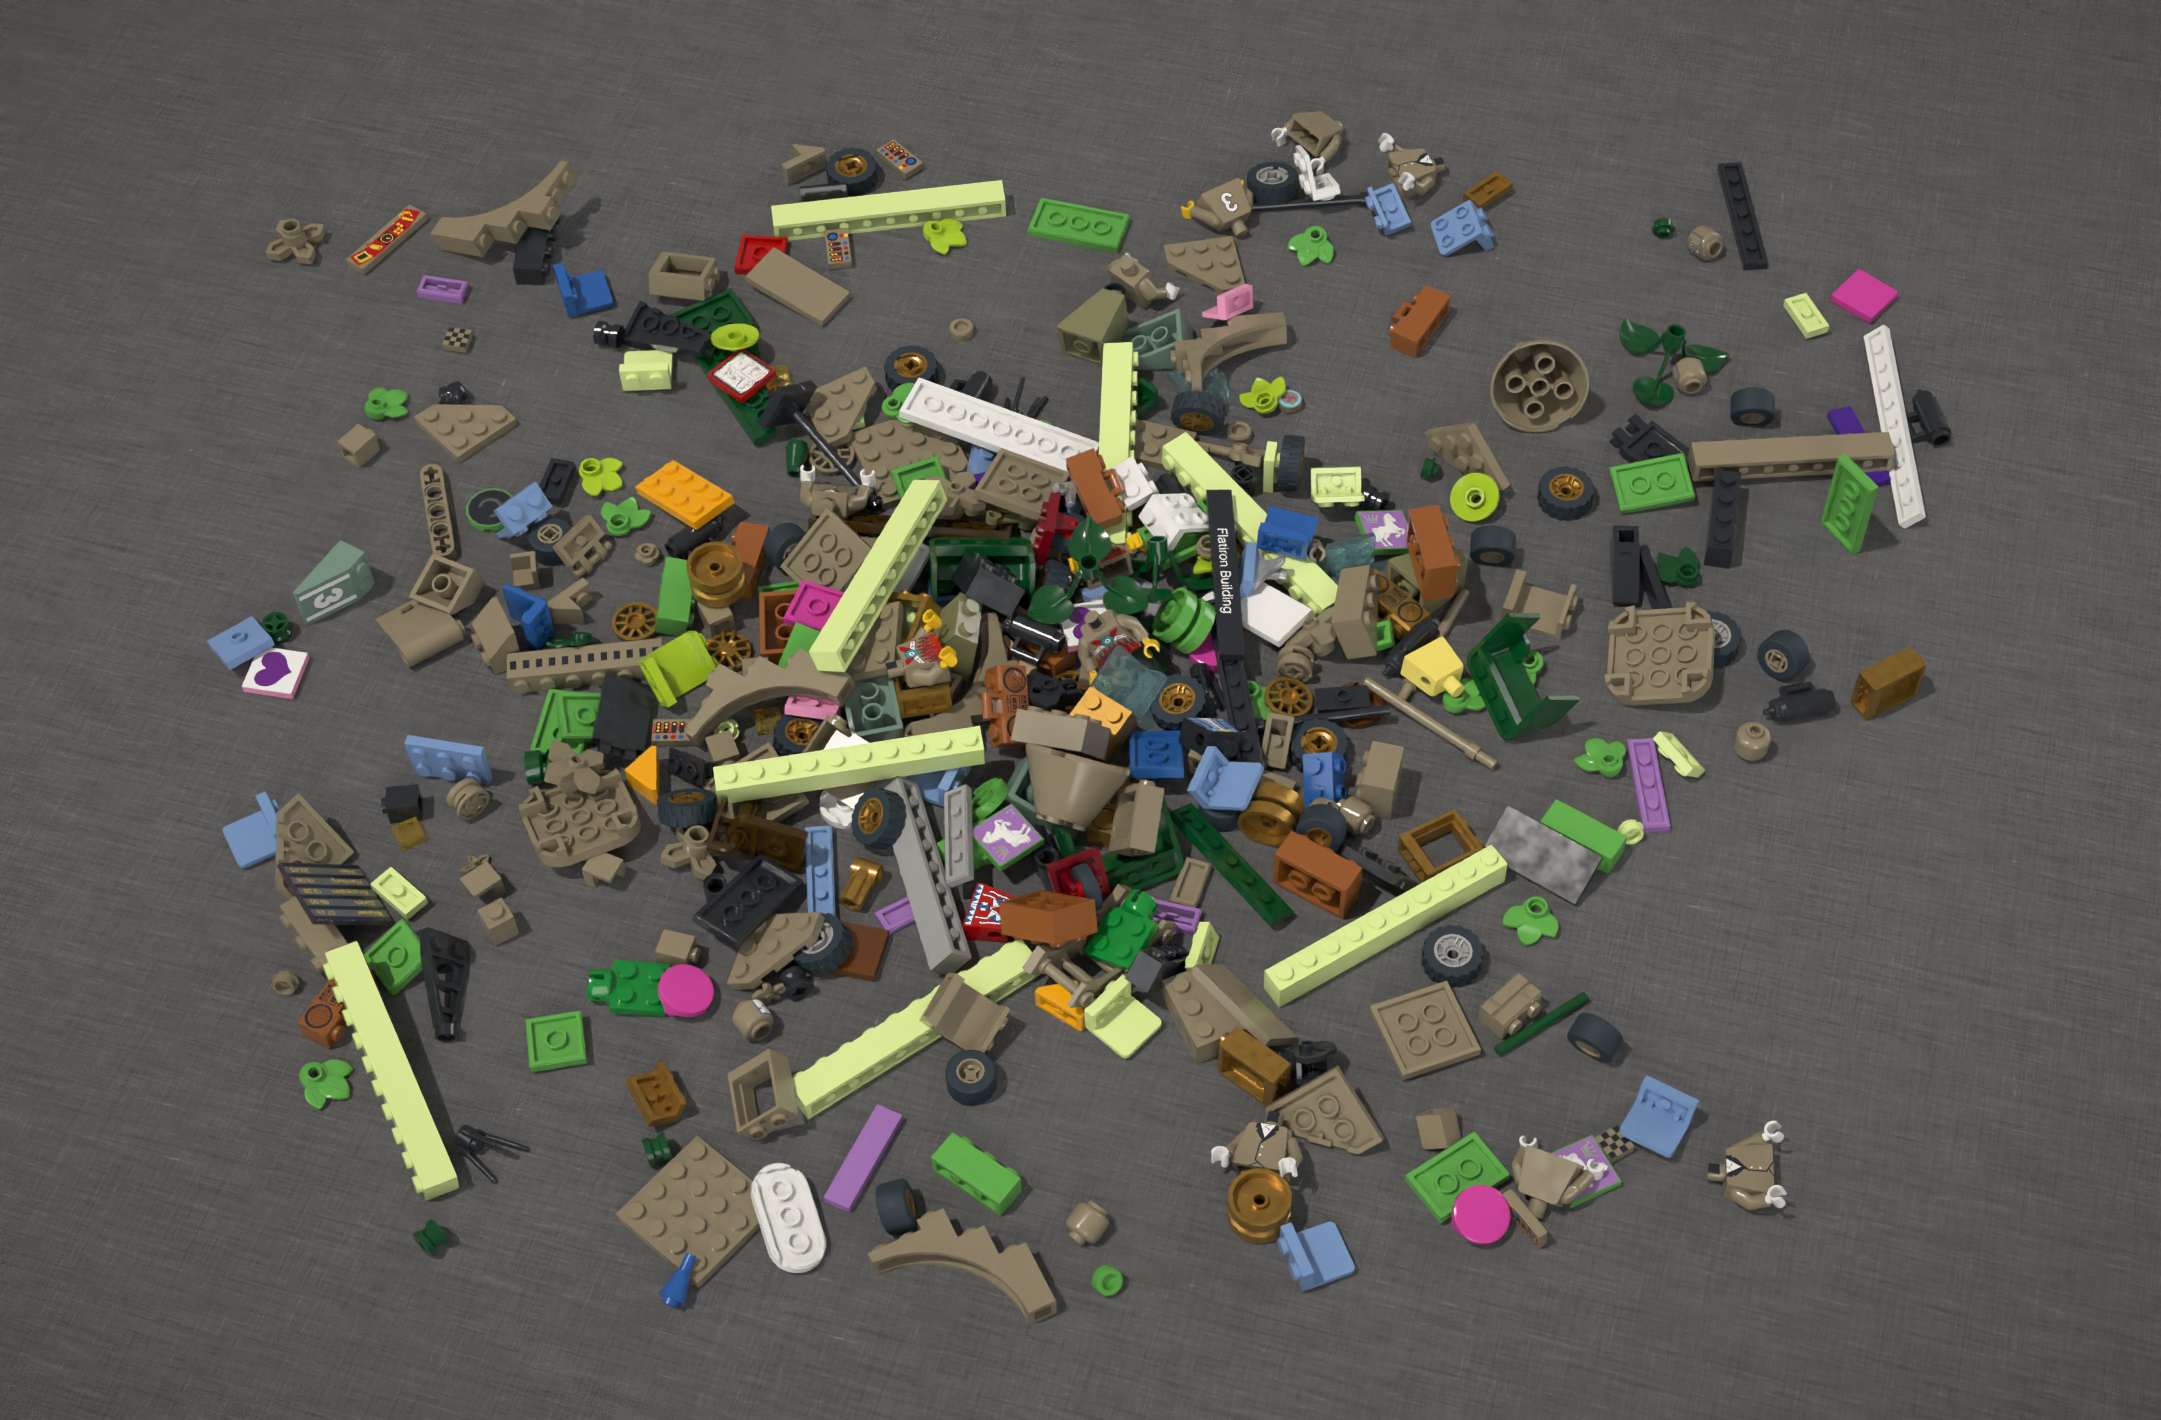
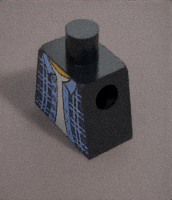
[1178,717,1241,757]

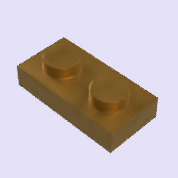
[1463,171,1513,209]

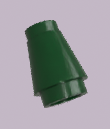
[785,439,810,478]

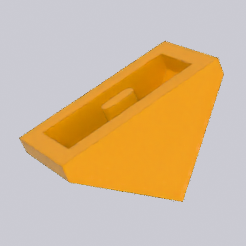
[625,746,660,805]
[1035,981,1085,1032]

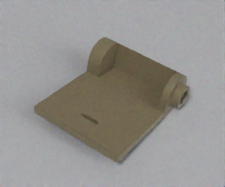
[375,600,466,668]
[802,714,880,809]

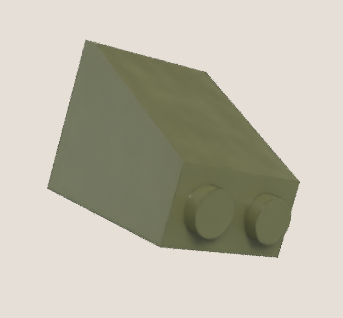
[1057,288,1129,366]
[1387,546,1468,615]
[933,593,982,683]

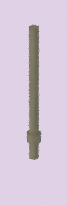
[1397,589,1470,701]
[1363,677,1498,770]

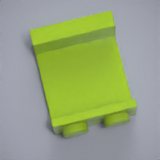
[637,630,719,707]

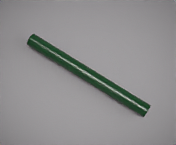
[1494,992,1589,1056]

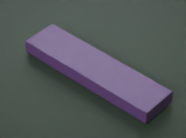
[1626,738,1670,833]
[823,1104,903,1213]

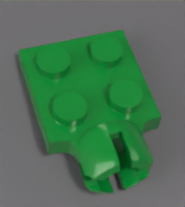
[1084,889,1159,972]
[587,959,670,1017]

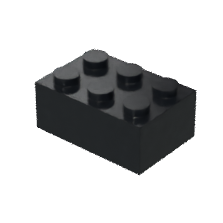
[952,551,1025,617]

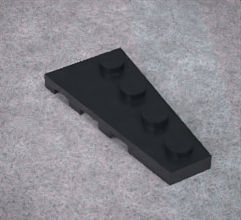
[620,301,712,357]

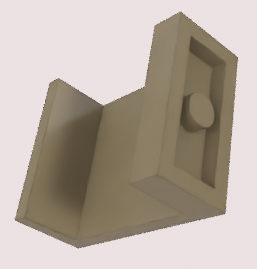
[1501,569,1579,639]
[919,973,1010,1054]

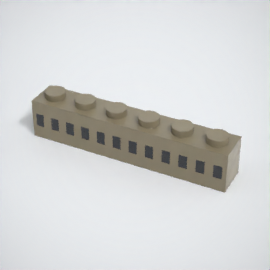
[507,638,663,694]

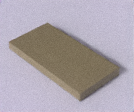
[745,247,850,327]
[1190,964,1298,1046]

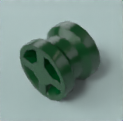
[262,612,292,644]
[642,1132,672,1167]
[412,1219,449,1257]

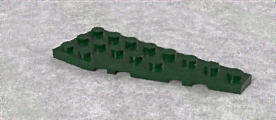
[669,288,777,446]

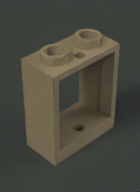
[648,252,720,301]
[1108,780,1164,857]
[727,1049,799,1140]

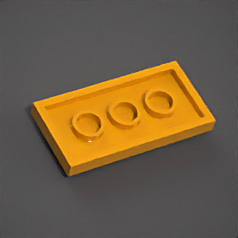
[635,460,735,530]

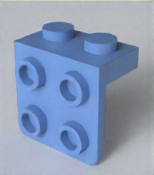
[1431,199,1494,257]
[493,482,553,539]
[1187,746,1264,811]
[906,766,971,807]
[223,792,280,868]
[1619,1075,1699,1157]
[1277,1222,1355,1292]

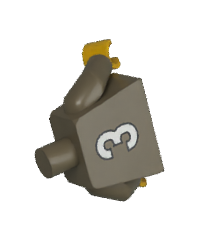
[1181,178,1254,238]

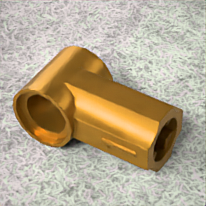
[839,857,884,912]

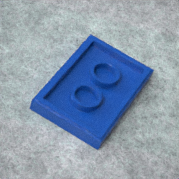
[1129,731,1184,779]

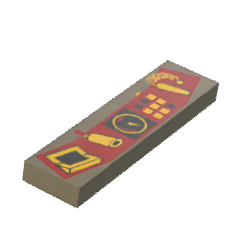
[346,204,428,275]

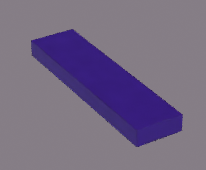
[1827,406,1891,487]

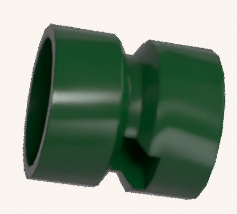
[524,749,552,785]

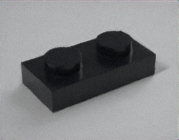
[800,182,847,203]
[539,458,576,505]

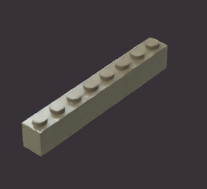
[1687,432,1895,481]

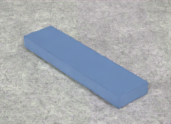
[805,825,836,916]

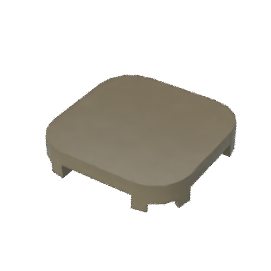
[1604,602,1715,706]
[519,768,641,867]

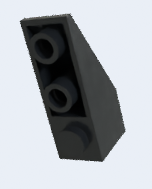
[1610,525,1640,605]
[1125,942,1188,993]

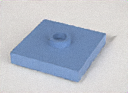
[207,616,275,670]

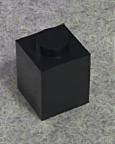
[381,784,423,824]

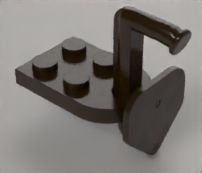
[706,798,809,874]

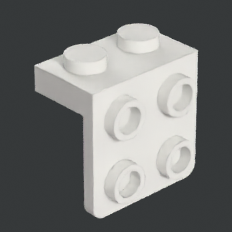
[1293,145,1341,201]
[1107,456,1159,511]
[1138,493,1209,550]

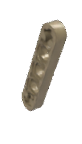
[420,464,457,561]

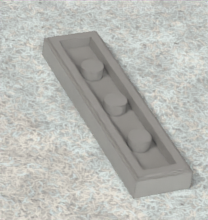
[944,784,974,888]

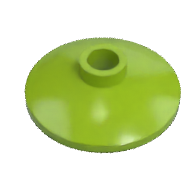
[711,324,759,352]
[1450,473,1500,522]

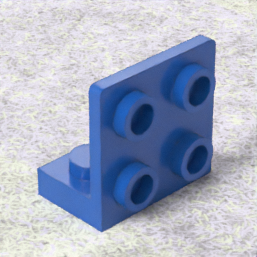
[553,263,614,317]
[1257,506,1318,561]
[502,584,555,651]

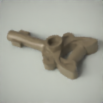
[1196,441,1266,467]

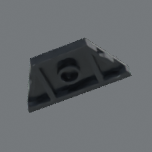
[1338,840,1419,891]

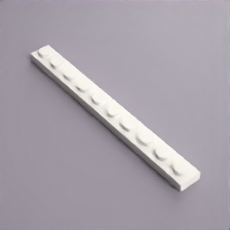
[1864,325,1926,529]

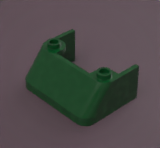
[929,537,1036,603]
[1467,613,1580,739]
[1053,796,1184,903]

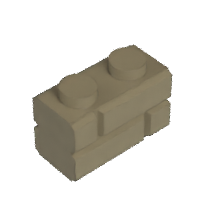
[1478,973,1542,1039]

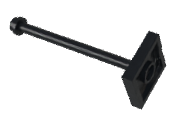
[758,380,883,513]

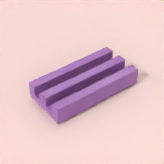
[416,275,470,304]
[1152,899,1202,936]

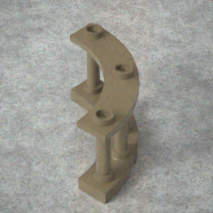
[1022,884,1177,1008]

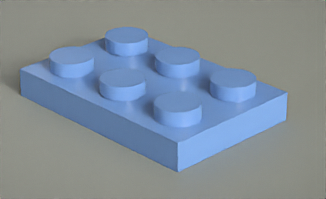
[404,735,493,785]

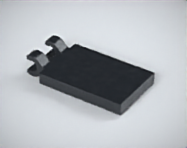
[1609,414,1694,483]
[591,673,655,768]

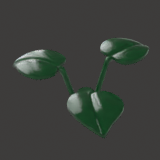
[1619,318,1729,407]
[1027,516,1148,625]
[1128,536,1213,604]

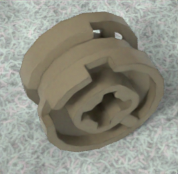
[1276,645,1314,683]
[446,778,490,820]

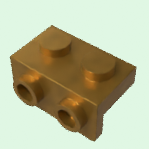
[625,1061,686,1128]

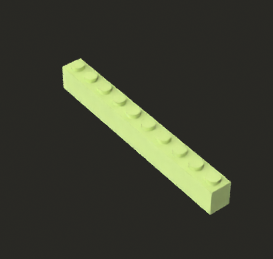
[771,180,1006,241]
[1099,342,1139,546]
[1161,432,1338,617]
[809,480,948,672]
[713,726,985,805]
[1264,845,1507,1008]
[792,940,1040,1120]
[323,941,459,1201]

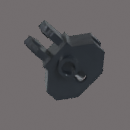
[1027,672,1084,712]
[1277,1040,1337,1085]

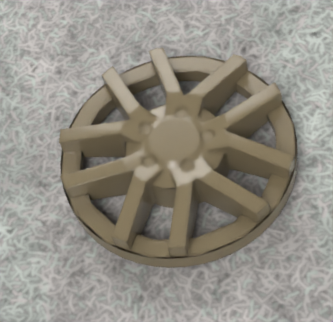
[808,442,855,476]

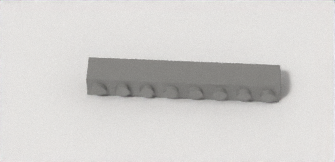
[883,776,972,975]

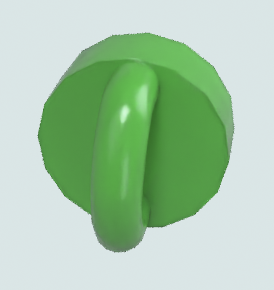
[1091,1265,1123,1296]

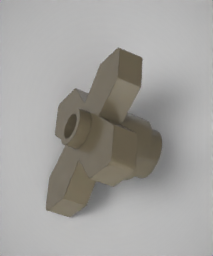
[266,219,325,264]
[925,471,986,519]
[1285,607,1336,657]
[544,741,604,794]
[661,825,727,880]

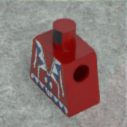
[963,882,1015,943]

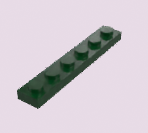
[1170,803,1293,927]

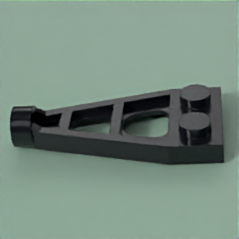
[420,927,469,1042]

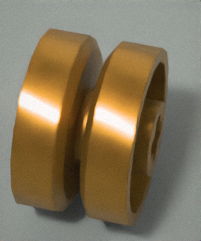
[686,541,746,608]
[1237,781,1305,847]
[1227,1168,1292,1244]

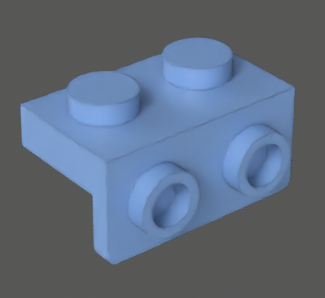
[1365,183,1411,236]

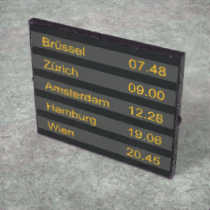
[277,862,394,926]

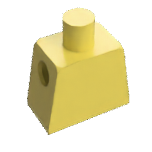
[1401,637,1464,698]

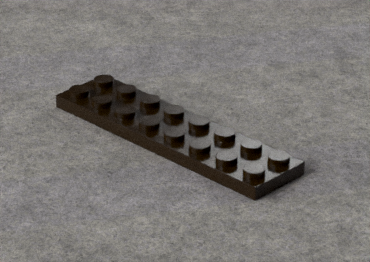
[808,513,1015,541]

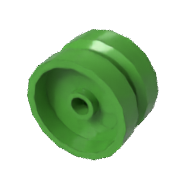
[1152,587,1216,654]

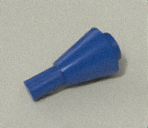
[658,1253,697,1308]

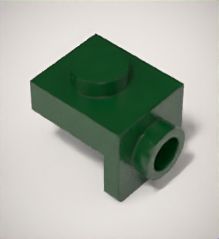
[1133,378,1158,419]

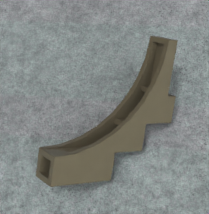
[430,161,577,257]
[1170,312,1287,392]
[904,612,1018,737]
[684,648,856,747]
[868,1209,1057,1325]

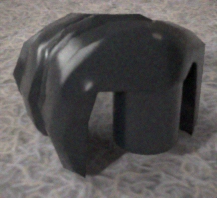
[438,381,467,405]

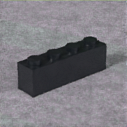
[513,216,560,285]
[1704,469,1742,569]

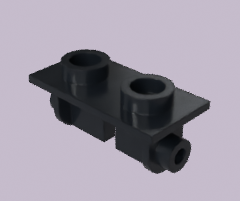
[668,747,716,786]

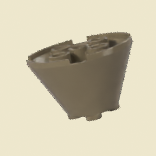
[1490,340,1589,432]
[1025,743,1131,831]

